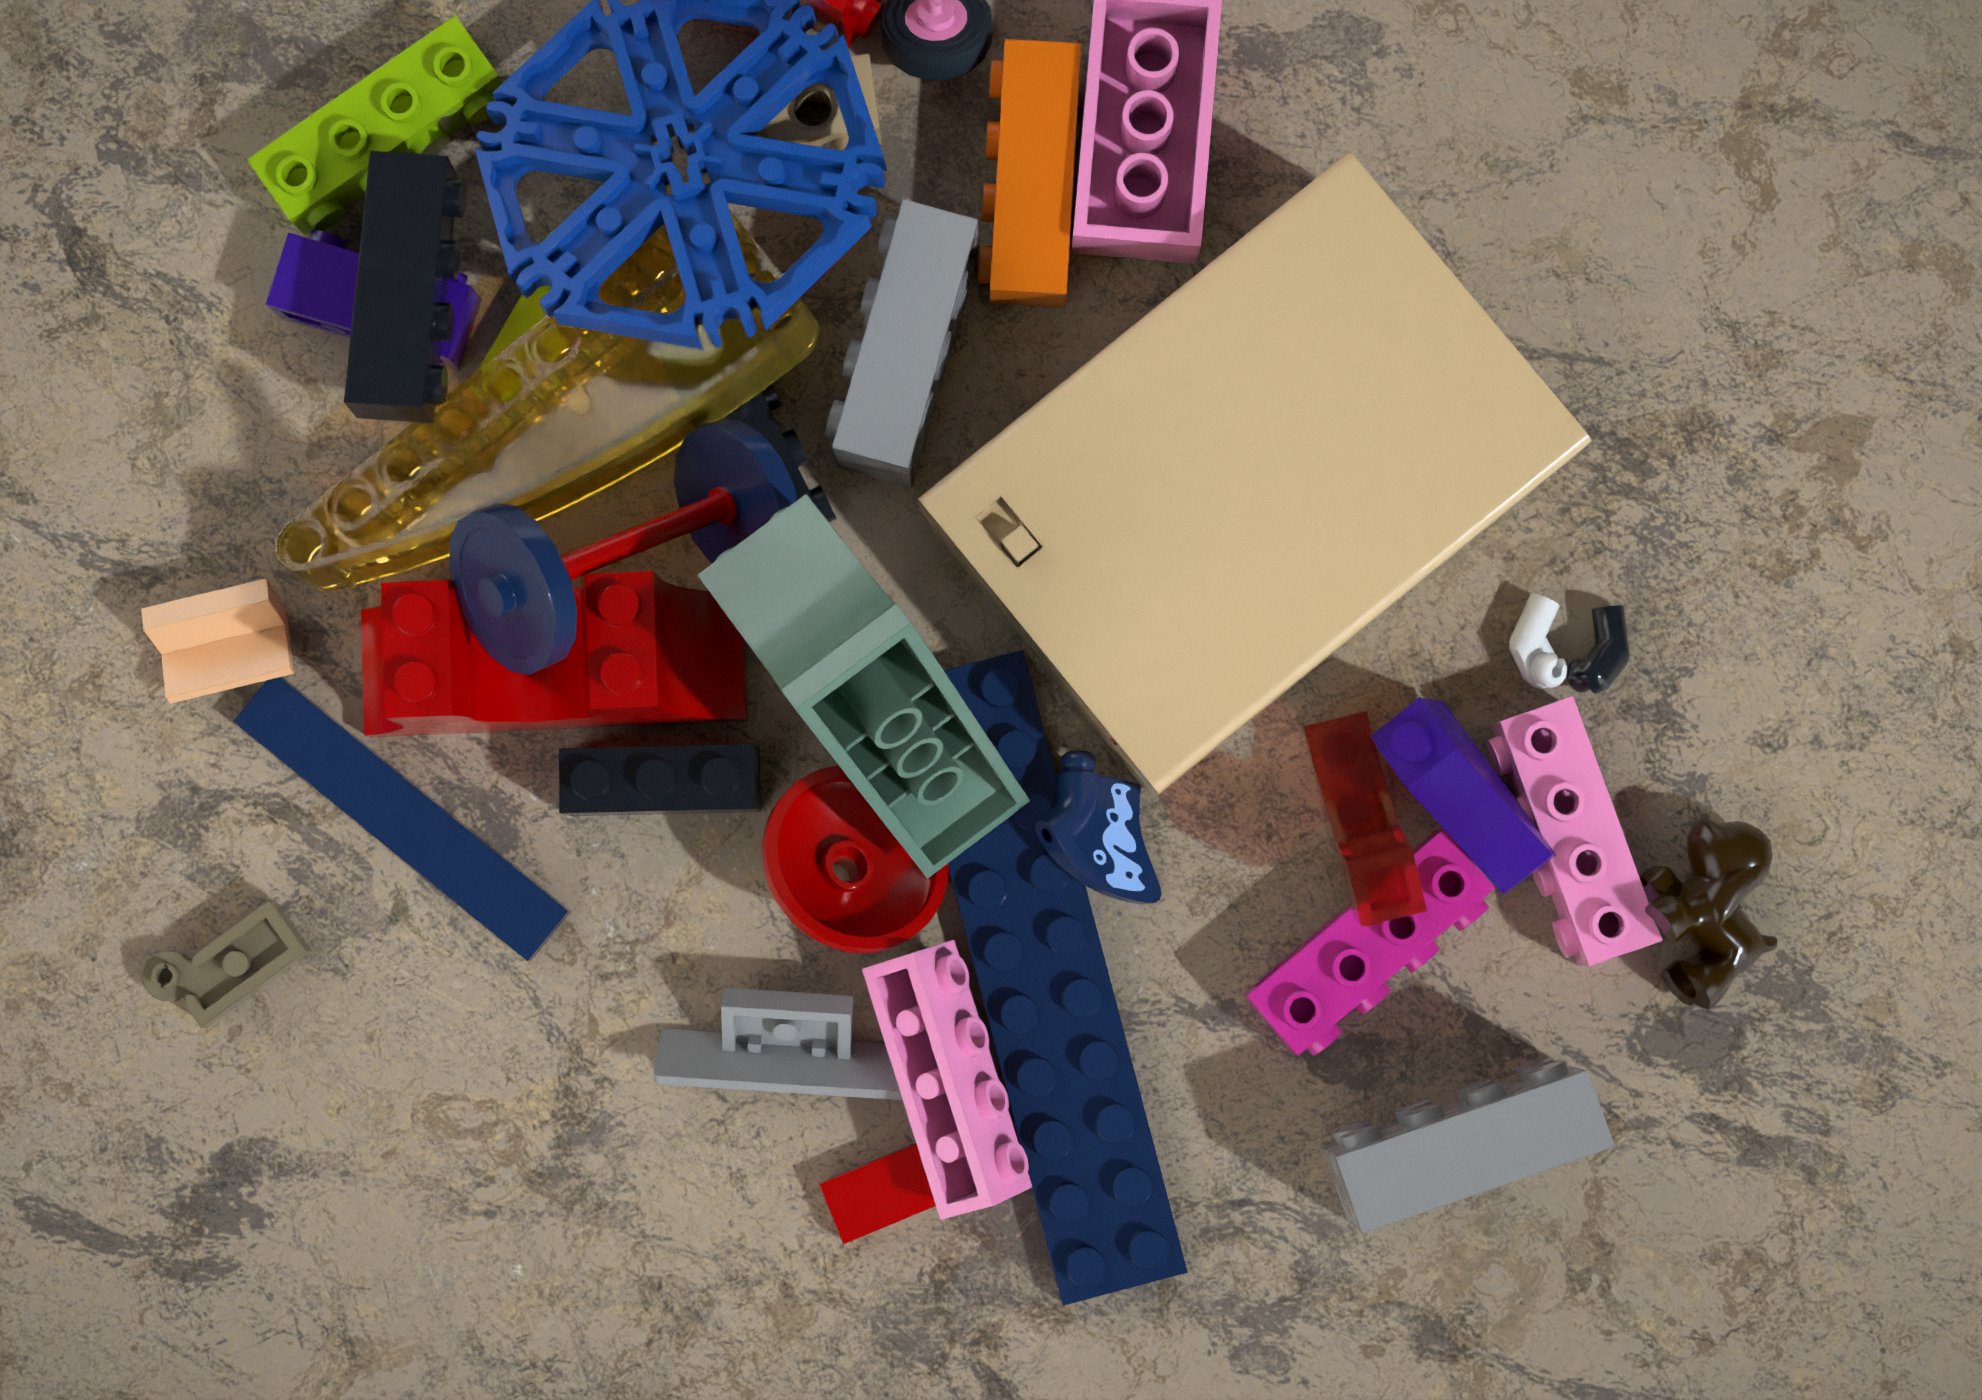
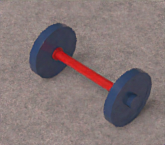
[449,419,797,675]

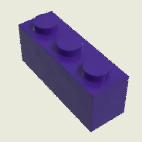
[265,230,482,370]

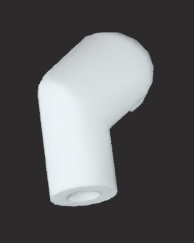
[1509,593,1567,689]

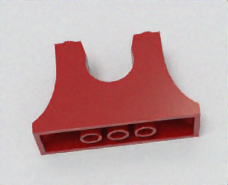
[361,571,748,738]

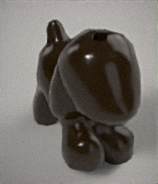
[1639,818,1778,1009]

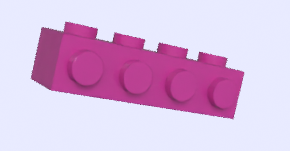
[1242,829,1495,1056]

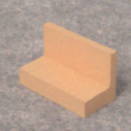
[141,578,294,704]

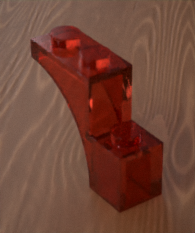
[1302,711,1427,927]

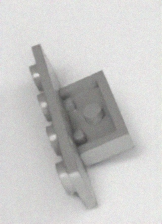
[654,988,903,1100]

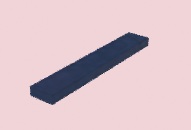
[233,677,571,961]

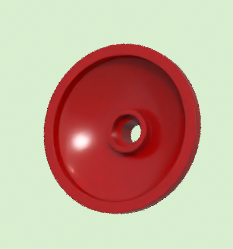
[762,766,949,953]

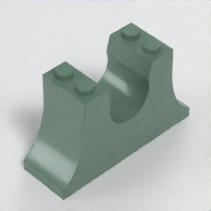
[697,494,1030,879]

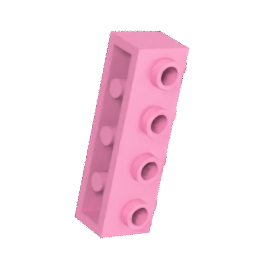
[1486,696,1663,966]
[862,940,1032,1220]

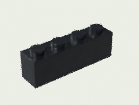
[344,151,466,424]

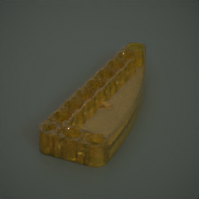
[275,209,820,591]

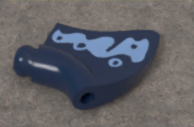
[1035,750,1161,905]

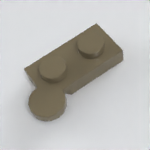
[142,900,312,1028]

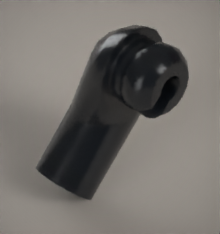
[1567,605,1630,694]

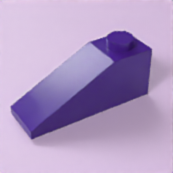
[1370,697,1556,894]

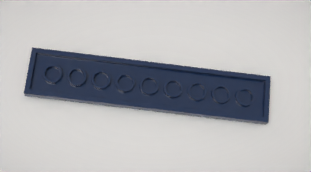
[944,650,1188,1306]

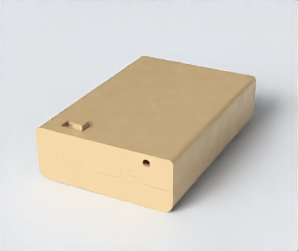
[917,152,1591,799]

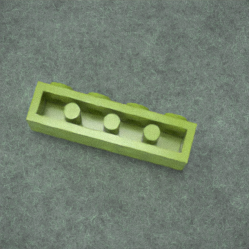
[247,15,503,235]

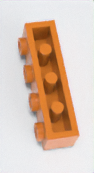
[978,39,1081,308]

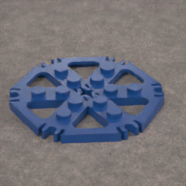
[474,0,887,350]

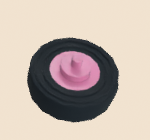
[881,0,993,80]

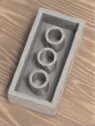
[825,199,979,488]
[1322,1058,1615,1234]

